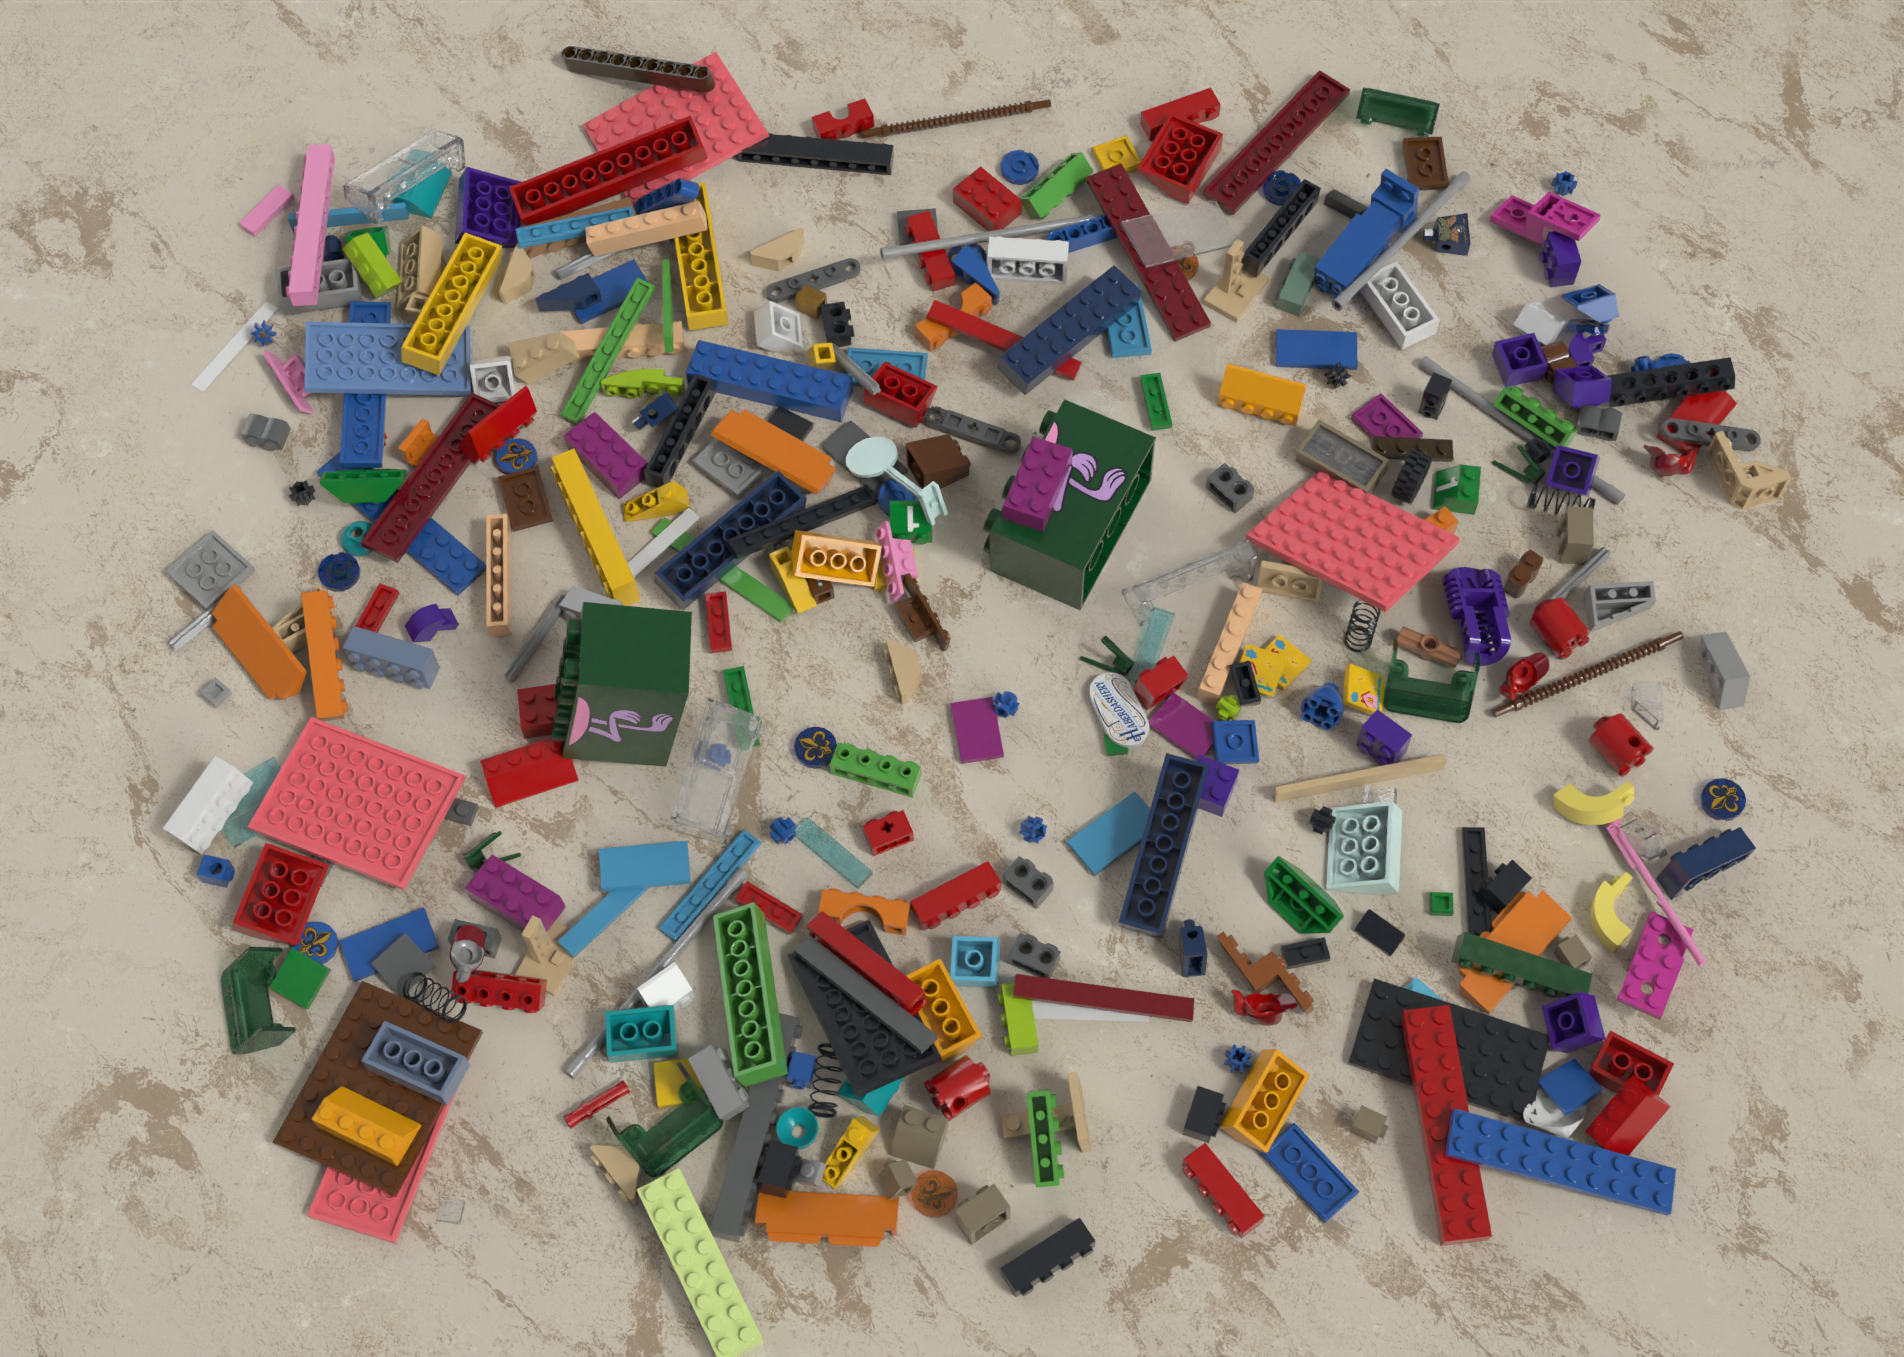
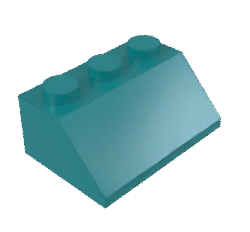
[391,150,452,219]
[605,1005,679,1063]
[838,1077,905,1117]

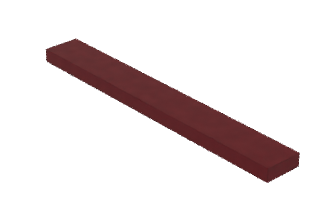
[1013,974,1195,1022]

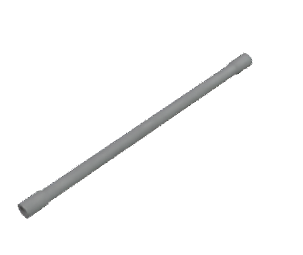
[1332,171,1470,311]
[880,212,1104,260]
[1419,356,1626,505]
[564,867,749,1079]

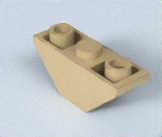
[749,227,805,272]
[498,244,536,304]
[883,639,922,705]
[589,1145,642,1206]

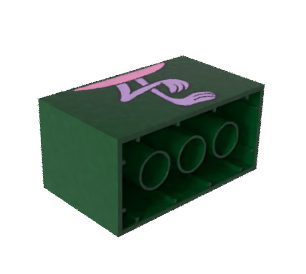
[983,399,1156,611]
[552,602,692,766]

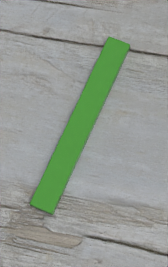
[560,277,656,425]
[651,517,794,623]

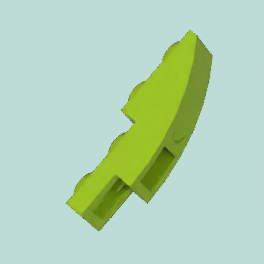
[601,369,685,399]

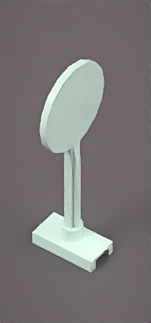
[846,437,948,526]

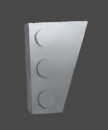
[1584,581,1656,633]
[560,586,624,619]
[1697,632,1750,710]
[688,1044,750,1121]

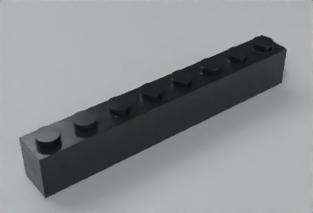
[738,133,894,175]

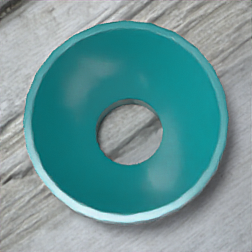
[340,521,373,557]
[776,1107,819,1150]

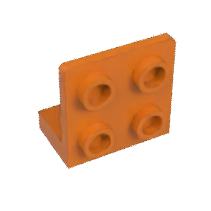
[398,418,439,468]

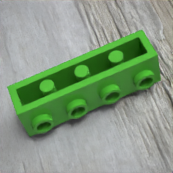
[1020,152,1094,219]
[1493,386,1578,447]
[830,743,921,798]
[1026,1089,1064,1187]

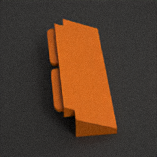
[711,409,836,495]
[212,584,307,700]
[1456,890,1572,1015]
[755,1191,899,1247]

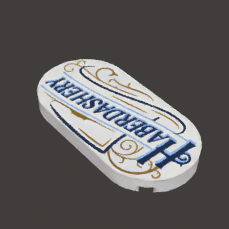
[1089,673,1149,749]

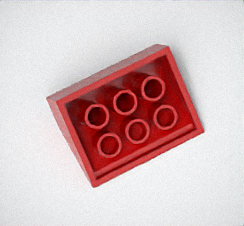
[1137,113,1223,204]
[232,842,329,946]

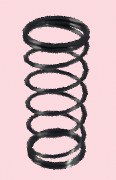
[1527,483,1596,516]
[1345,599,1381,653]
[402,972,467,1024]
[808,1043,843,1118]

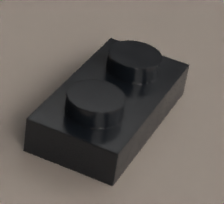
[1280,937,1330,970]

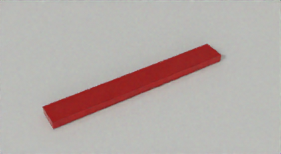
[926,300,1082,381]

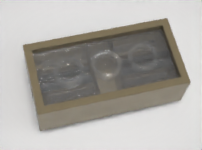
[1296,420,1389,494]

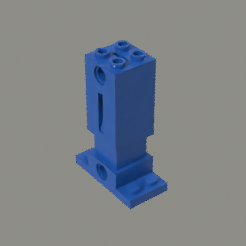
[1314,168,1419,299]

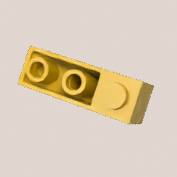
[623,481,690,522]
[769,546,817,614]
[822,1116,881,1190]

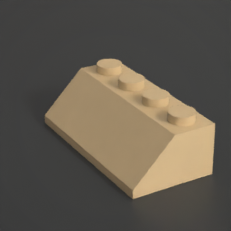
[396,225,443,309]

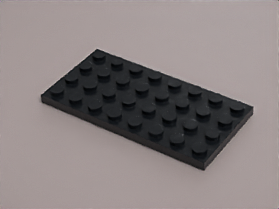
[787,920,942,1098]
[1348,978,1550,1123]

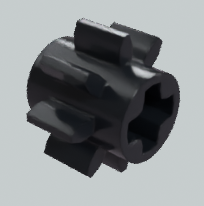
[1324,362,1351,389]
[1525,438,1550,464]
[289,480,315,507]
[1309,806,1336,835]

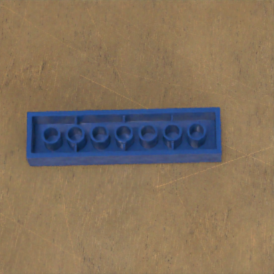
[685,340,853,423]

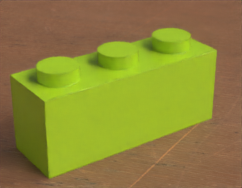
[342,233,402,298]
[998,983,1039,1056]

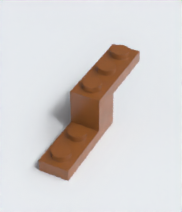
[1216,931,1314,1015]

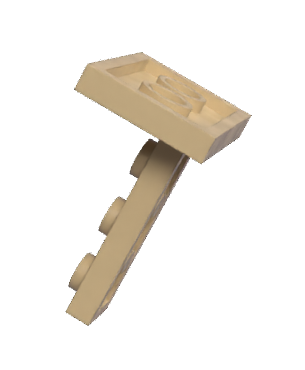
[1203,239,1269,323]
[1257,560,1323,602]
[515,915,578,996]
[1001,1072,1091,1153]

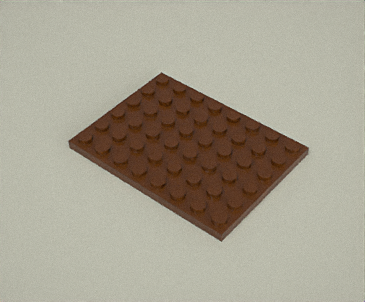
[272,981,483,1197]

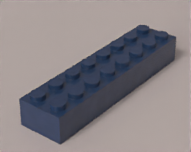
[997,265,1142,395]
[654,470,807,611]
[1119,753,1209,939]

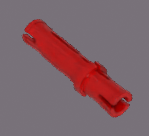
[563,1080,630,1129]

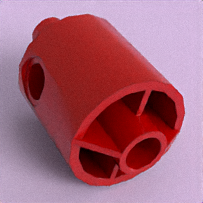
[1529,597,1590,660]
[1589,713,1654,778]
[923,1055,991,1122]

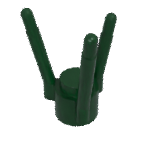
[1492,445,1546,484]
[1080,636,1135,675]
[463,831,521,870]

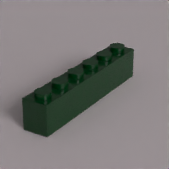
[1451,932,1593,998]

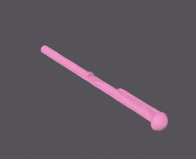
[1606,819,1707,967]

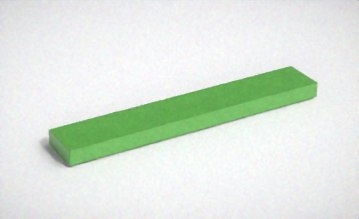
[662,259,674,353]

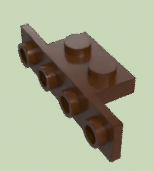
[895,573,951,652]

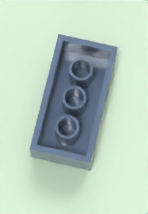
[343,626,440,689]
[361,1021,470,1106]

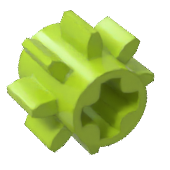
[1215,694,1242,721]

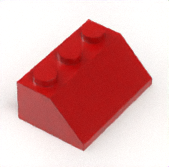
[863,362,937,428]
[1584,1075,1671,1156]

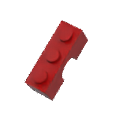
[812,98,875,140]

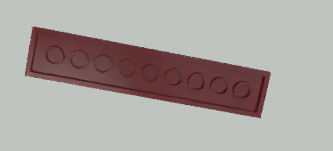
[1202,70,1350,215]
[1086,163,1212,342]
[361,393,500,563]

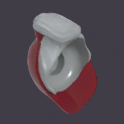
[449,925,485,983]

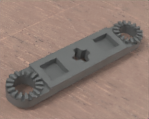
[766,258,860,304]
[925,406,1021,454]
[1660,418,1761,451]

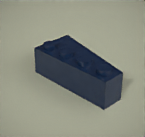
[1656,827,1756,900]

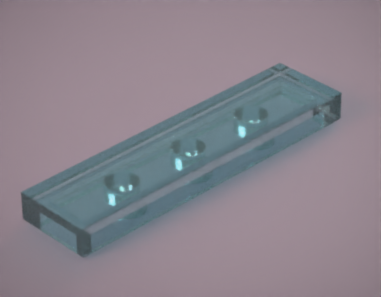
[1129,607,1175,684]
[795,818,873,889]

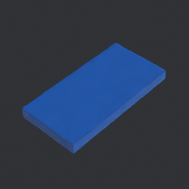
[573,259,649,324]
[1276,329,1358,370]
[339,908,439,982]
[1260,1122,1359,1224]

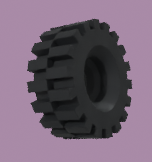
[1391,449,1433,504]

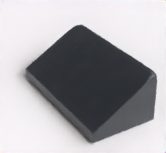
[1324,189,1368,219]
[1229,661,1261,706]
[1354,909,1405,957]

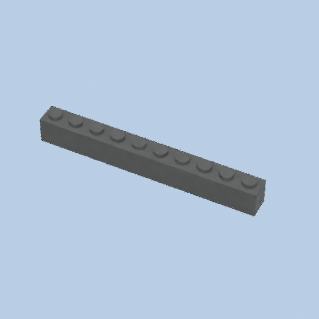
[710,1013,802,1243]

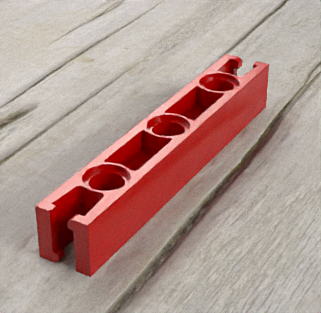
[806,911,927,1016]

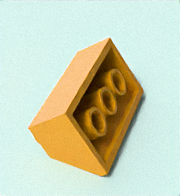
[1218,363,1307,426]
[791,530,882,587]
[906,958,982,1064]
[1219,1049,1310,1153]
[312,1086,421,1166]

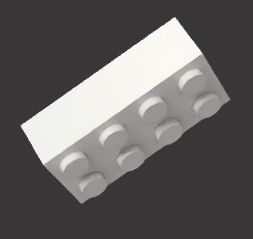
[987,236,1069,284]
[1360,261,1440,350]
[163,756,253,855]

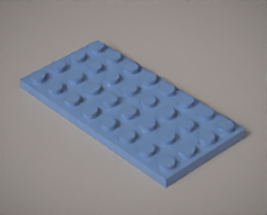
[304,322,471,396]

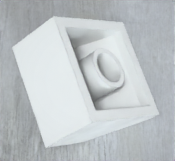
[754,301,803,352]
[1513,301,1570,346]
[470,356,516,402]
[637,962,695,1011]

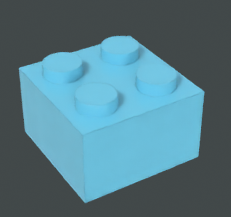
[950,936,1001,988]

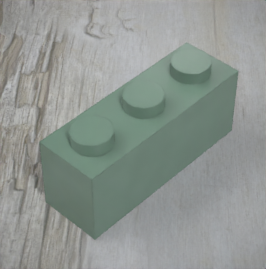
[1275,252,1320,316]

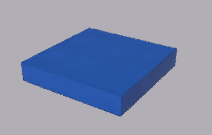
[1211,720,1259,764]
[1538,1058,1603,1116]

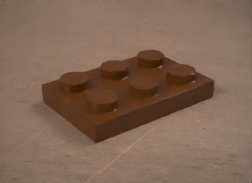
[1402,136,1449,190]
[498,466,553,532]

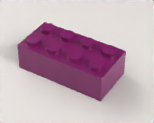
[564,412,648,499]
[1003,436,1073,531]
[464,854,566,932]

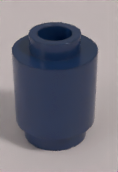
[323,235,344,262]

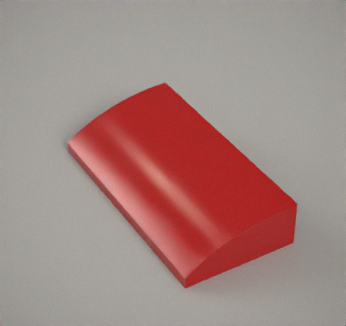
[1656,391,1737,455]

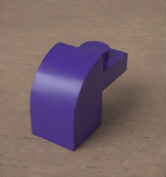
[1568,332,1607,367]
[405,604,459,642]

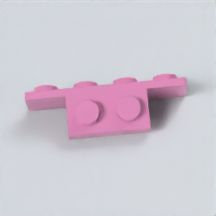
[263,350,313,414]
[875,521,918,602]

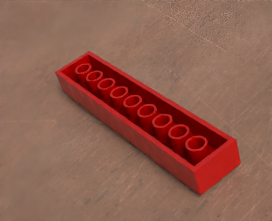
[509,115,708,226]
[1401,1005,1492,1246]

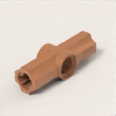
[1395,626,1463,668]

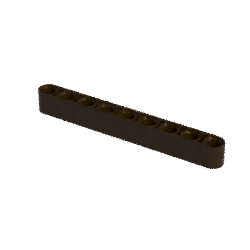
[561,46,716,92]

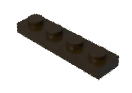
[1370,436,1454,462]

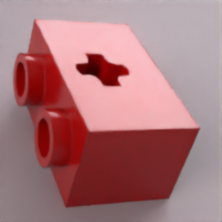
[863,810,914,856]

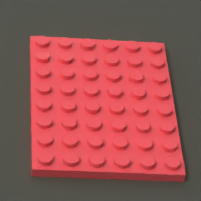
[582,52,769,210]
[1246,471,1460,612]
[247,717,466,891]

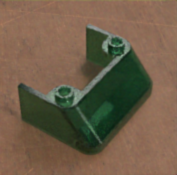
[1356,87,1440,137]
[1383,638,1480,723]
[221,947,296,1055]
[606,1062,723,1177]

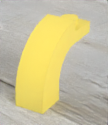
[1553,781,1634,825]
[1590,872,1633,953]

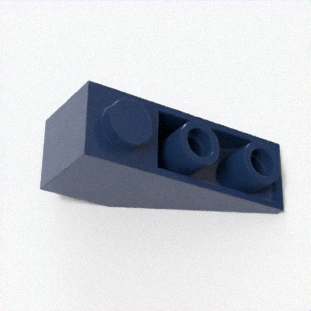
[535,273,602,312]

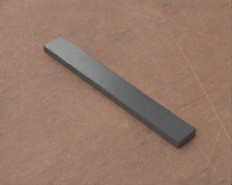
[794,936,938,1054]

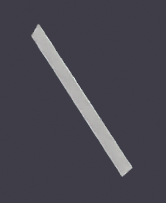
[191,302,278,392]
[600,508,700,596]
[1032,1001,1149,1022]

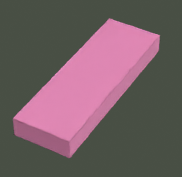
[239,184,294,236]

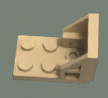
[1705,431,1791,510]

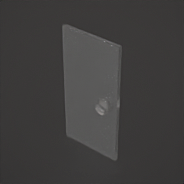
[1121,200,1238,268]
[1053,330,1136,417]

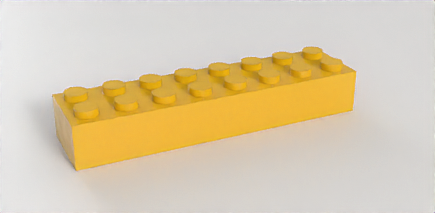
[675,182,729,331]
[401,233,502,376]
[550,448,640,606]

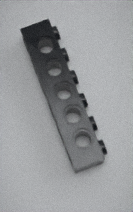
[1241,179,1321,278]
[1608,357,1735,407]
[644,374,716,488]

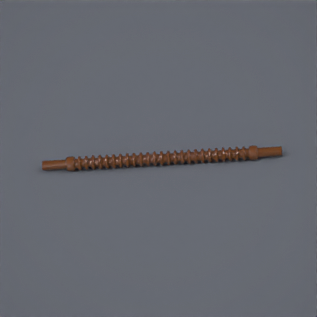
[862,99,1051,138]
[1492,631,1684,718]

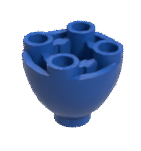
[1300,683,1344,730]

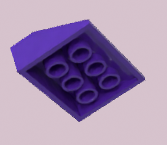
[455,166,521,248]

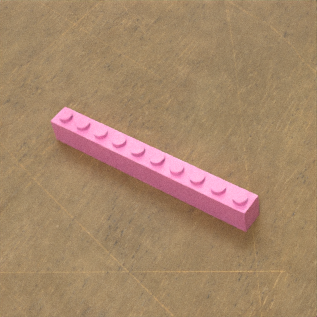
[286,144,335,306]

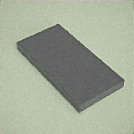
[822,420,908,497]

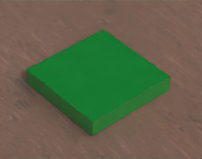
[269,948,331,1009]

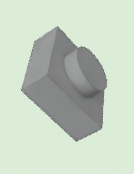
[200,677,232,708]
[796,1159,827,1187]

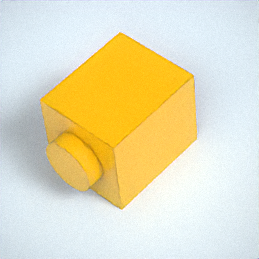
[807,343,836,370]

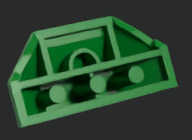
[319,469,406,504]
[1264,856,1344,934]

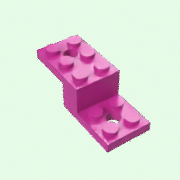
[1490,192,1601,244]
[1616,911,1694,1020]

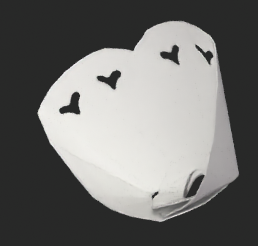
[1523,1088,1587,1138]

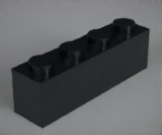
[1000,1217,1096,1297]

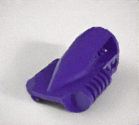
[1442,567,1511,666]

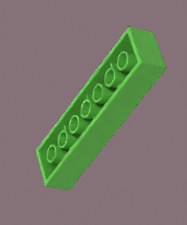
[713,902,788,1087]

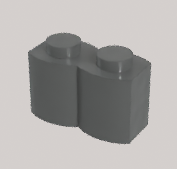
[1576,404,1622,441]
[241,414,291,451]

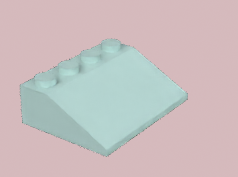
[1326,801,1402,895]

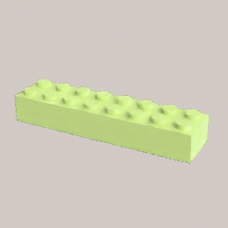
[637,1168,764,1357]

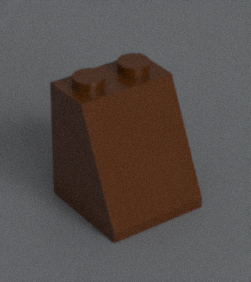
[905,434,971,489]

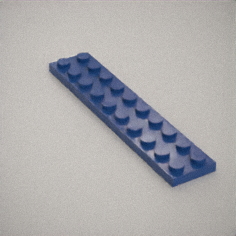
[340,301,392,468]
[317,452,486,596]
[1445,1109,1676,1216]

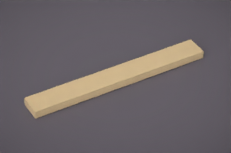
[1273,754,1447,803]

